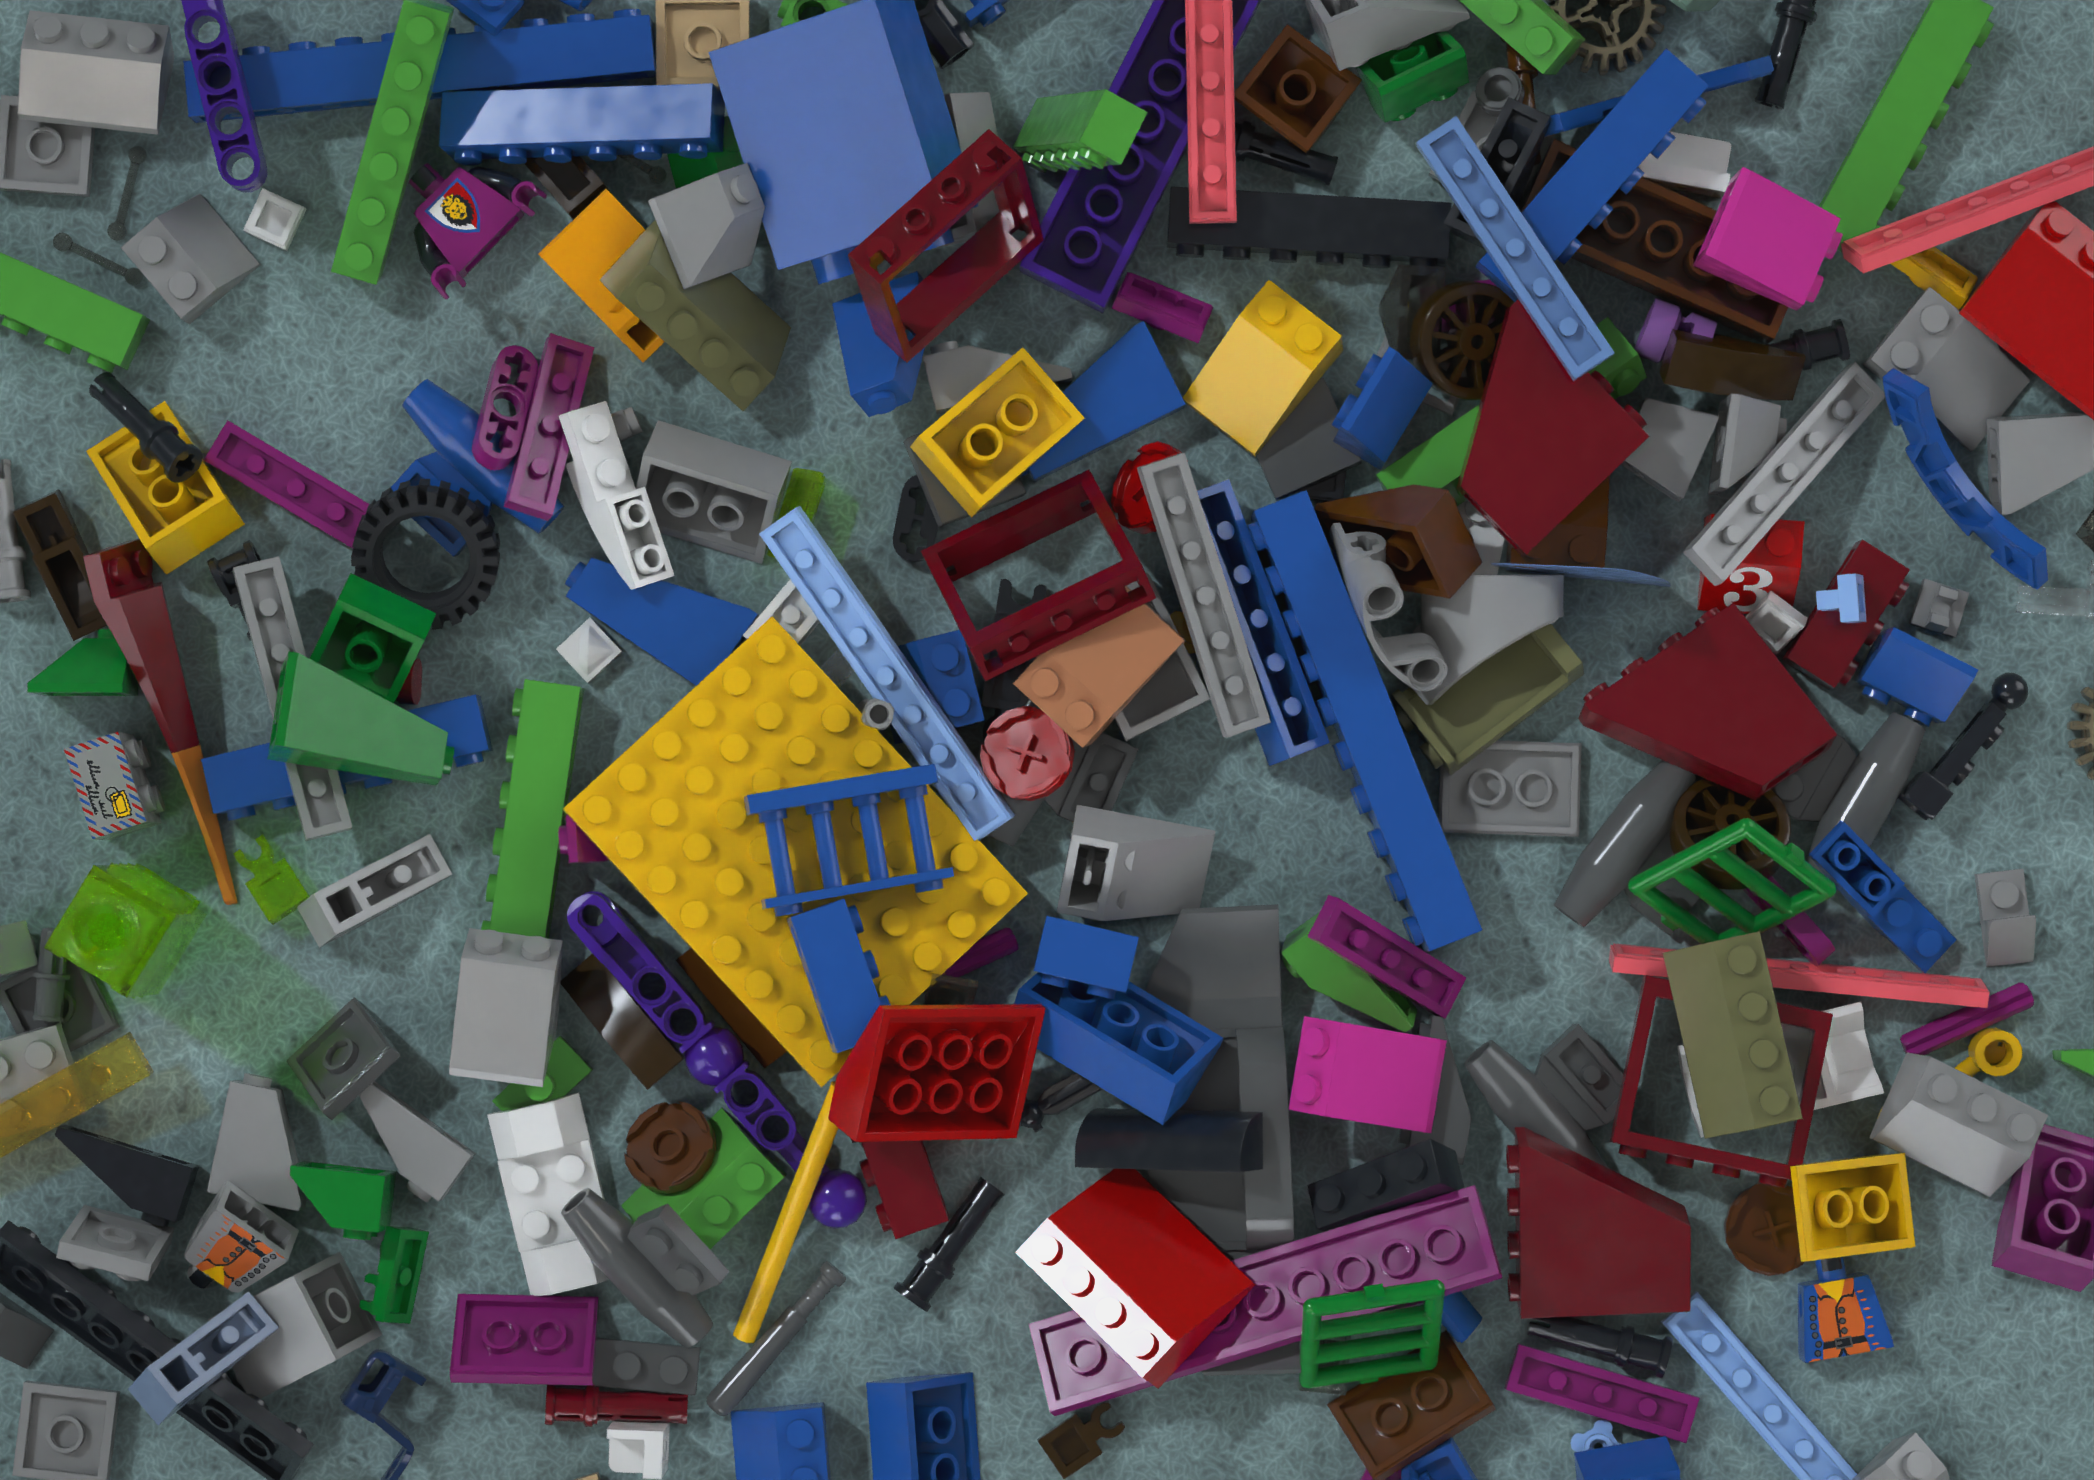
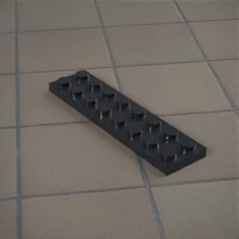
[0,1220,314,1480]

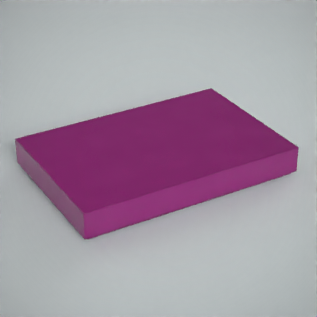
[450,1294,599,1386]

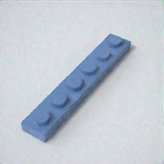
[1416,116,1615,382]

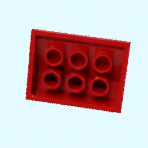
[1959,201,2094,420]
[828,1004,1046,1142]
[1015,1169,1255,1389]

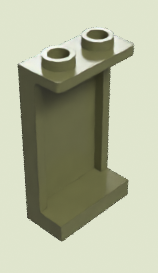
[1391,624,1584,776]

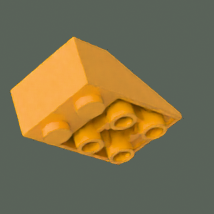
[538,189,665,363]

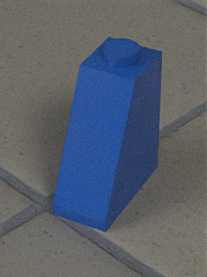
[832,271,925,417]

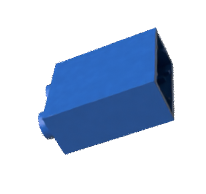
[708,0,979,285]

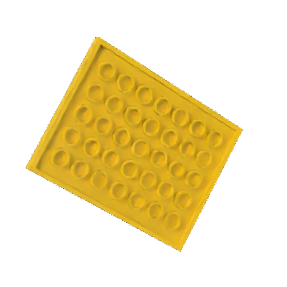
[563,616,1028,1087]

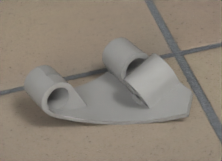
[1328,522,1448,691]
[1412,574,1564,705]

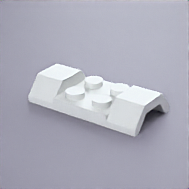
[1678,1002,1884,1138]
[487,1092,609,1296]

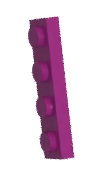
[503,333,595,521]
[204,420,370,548]
[1307,895,1466,1019]
[1504,1343,1700,1443]

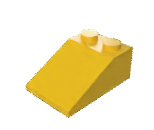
[1183,280,1343,457]
[910,347,1085,518]
[86,401,245,575]
[1790,1153,1916,1262]

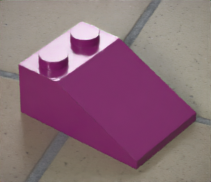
[1991,1124,2094,1292]

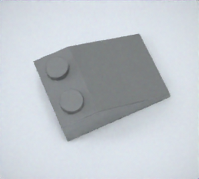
[1862,287,2030,452]

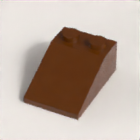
[1506,475,1610,573]
[1314,484,1482,599]

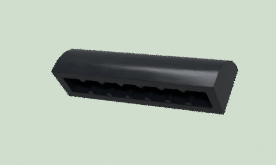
[1075,1108,1263,1172]

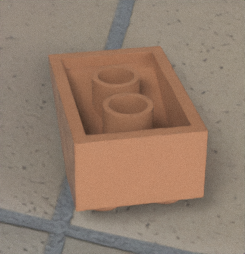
[1013,586,1186,748]

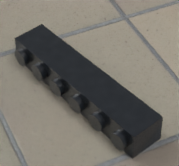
[1167,186,1452,271]

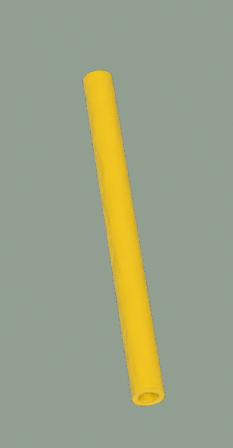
[733,1081,839,1343]

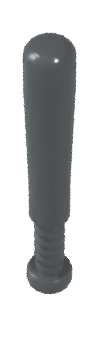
[706,1261,846,1416]

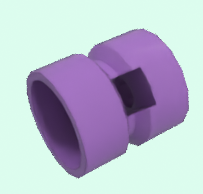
[1634,298,1717,363]

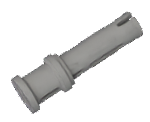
[0,459,31,603]

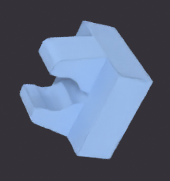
[1816,573,1867,624]

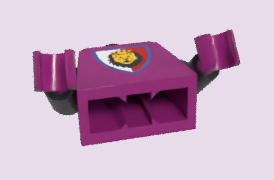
[409,163,547,299]

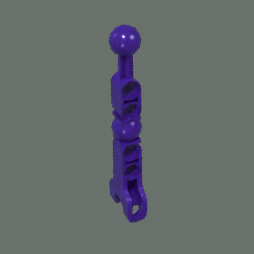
[567,891,867,1229]

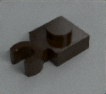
[1037,1401,1125,1479]

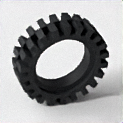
[351,479,500,630]

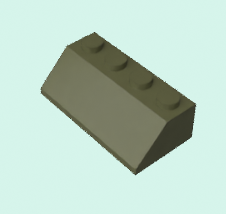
[600,220,791,411]
[1662,931,1803,1139]

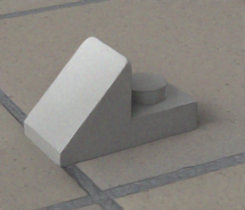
[1974,869,2036,967]

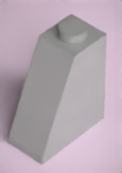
[1986,411,2094,515]
[207,1073,307,1211]

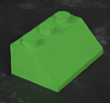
[621,1108,787,1249]

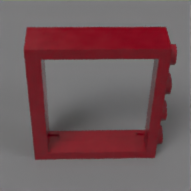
[848,129,1044,363]
[921,469,1156,681]
[1610,975,1833,1188]

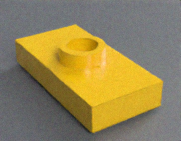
[1890,247,1978,310]

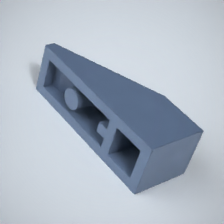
[128,1291,279,1425]

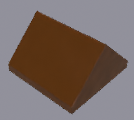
[1234,24,1362,153]

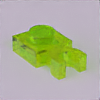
[233,834,310,925]

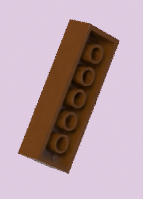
[1520,139,1788,344]

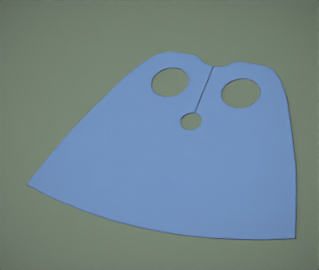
[1491,563,1671,587]

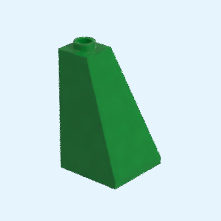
[267,651,454,786]

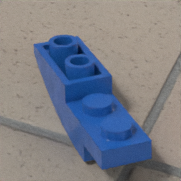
[1809,820,1957,973]

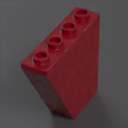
[1456,300,1650,557]
[1578,603,1837,800]
[1506,1127,1691,1319]

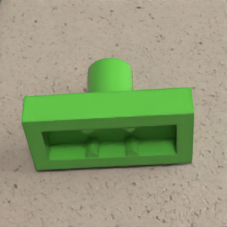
[492,1036,593,1111]

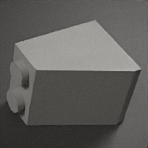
[449,928,563,1087]
[208,1252,382,1399]

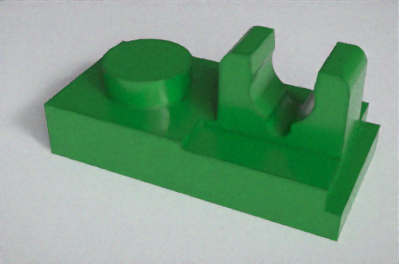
[359,1226,429,1324]

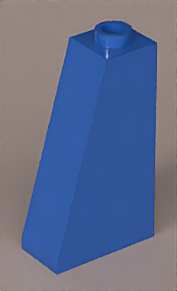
[1021,321,1186,482]
[565,558,759,686]

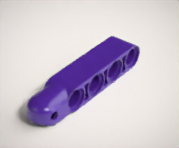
[181,0,267,193]

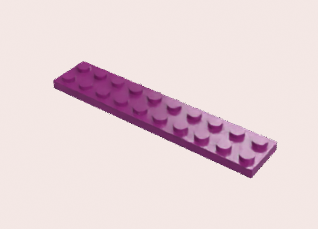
[1029,1185,1503,1416]

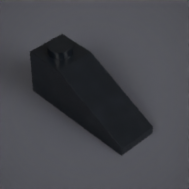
[1444,97,1551,249]
[55,1124,199,1227]

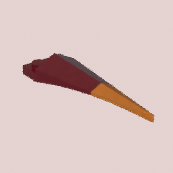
[83,539,238,905]

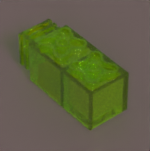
[44,862,207,999]

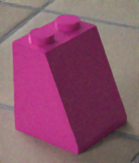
[1693,167,1843,310]
[1288,1016,1447,1133]

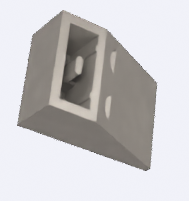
[1304,0,1470,71]
[1057,805,1216,921]

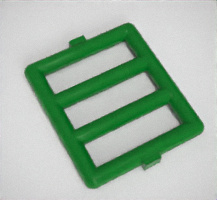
[1628,818,1837,944]
[1299,1279,1445,1388]

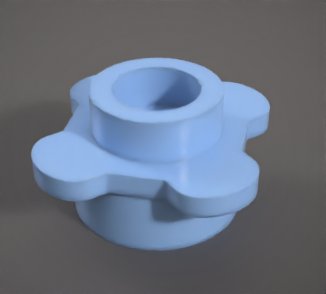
[1570,1419,1622,1452]

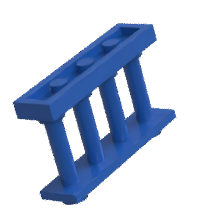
[744,764,954,917]

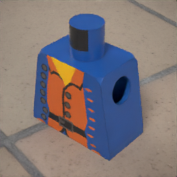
[1798,1257,1894,1363]

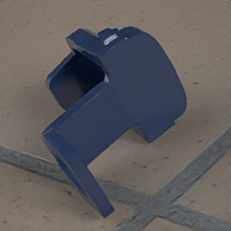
[340,1349,427,1480]

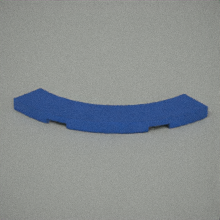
[1545,55,1774,137]
[1882,368,2048,590]

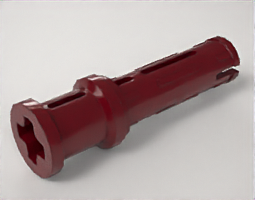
[545,1384,688,1427]

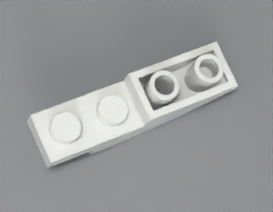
[559,401,675,590]

